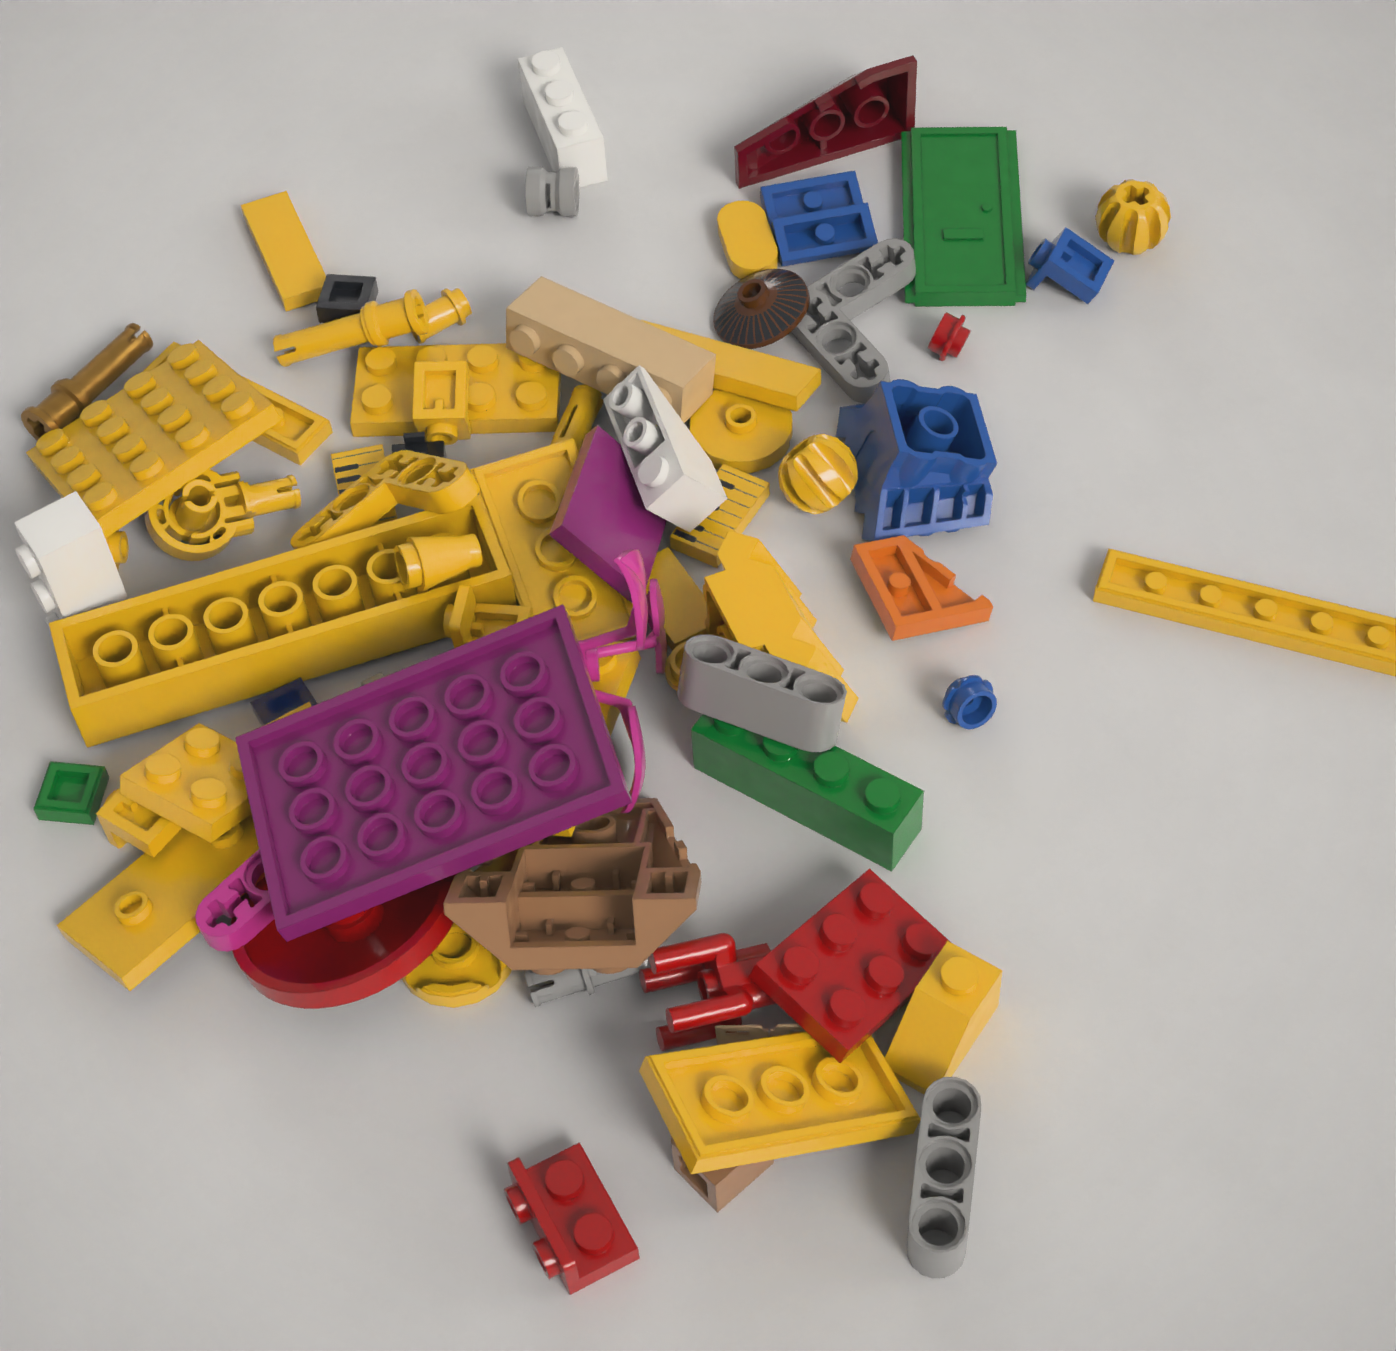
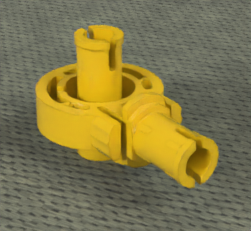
[145,469,301,561]

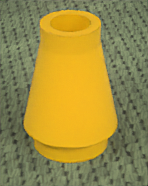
[394,533,482,592]

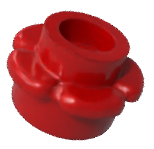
[927,312,971,361]

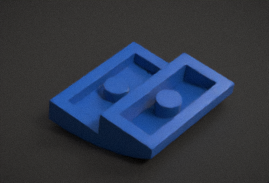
[760,170,878,267]

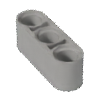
[677,635,847,752]
[907,1077,981,1278]

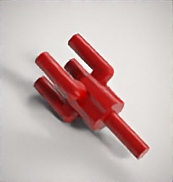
[639,933,776,1051]

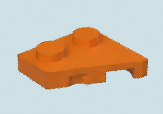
[850,535,993,641]

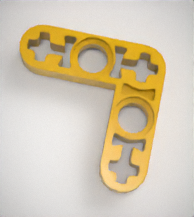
[290,450,480,549]

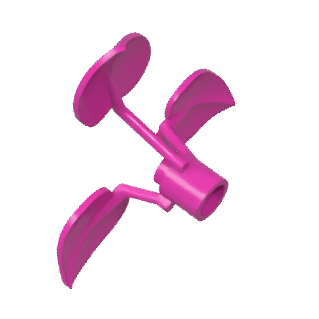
[578,549,667,814]

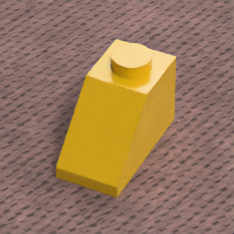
[885,941,1003,1095]

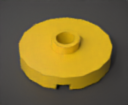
[690,389,793,473]

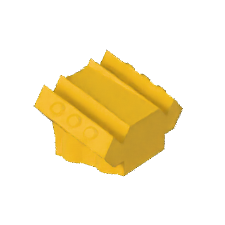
[703,530,859,723]

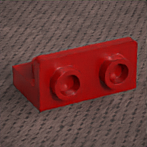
[503,1142,640,1295]

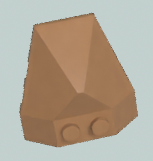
[443,798,702,975]

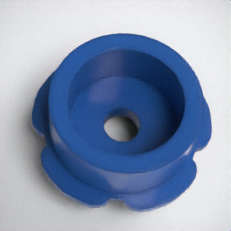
[942,675,997,729]

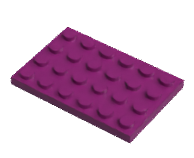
[235,604,632,942]

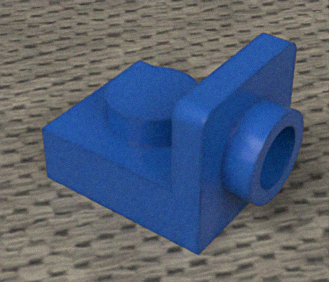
[1026,227,1114,304]

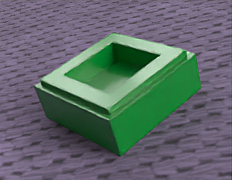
[34,761,109,825]

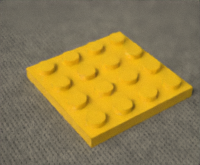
[26,340,282,538]

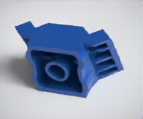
[836,379,997,541]

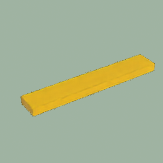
[1093,548,1396,677]

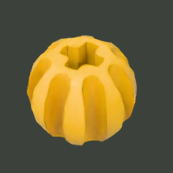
[1095,179,1171,255]
[778,433,858,514]

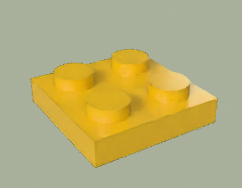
[120,723,252,843]

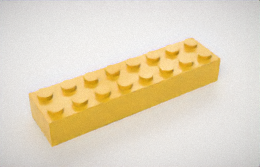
[49,494,517,748]

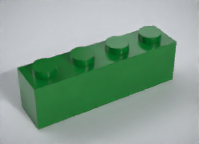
[691,714,924,872]

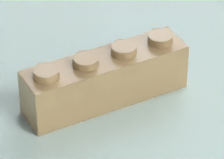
[506,276,716,423]

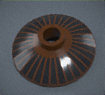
[713,269,810,349]

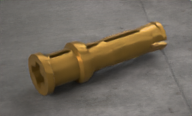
[21,323,153,441]

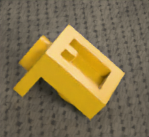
[412,360,471,445]
[96,788,182,858]

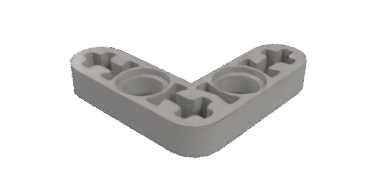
[791,238,916,403]

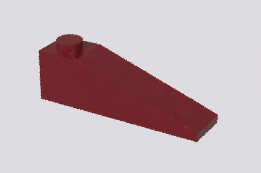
[734,55,917,189]

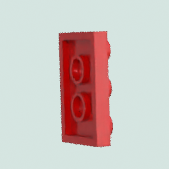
[749,868,950,1063]

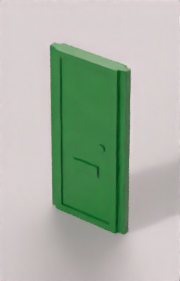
[901,127,1026,307]

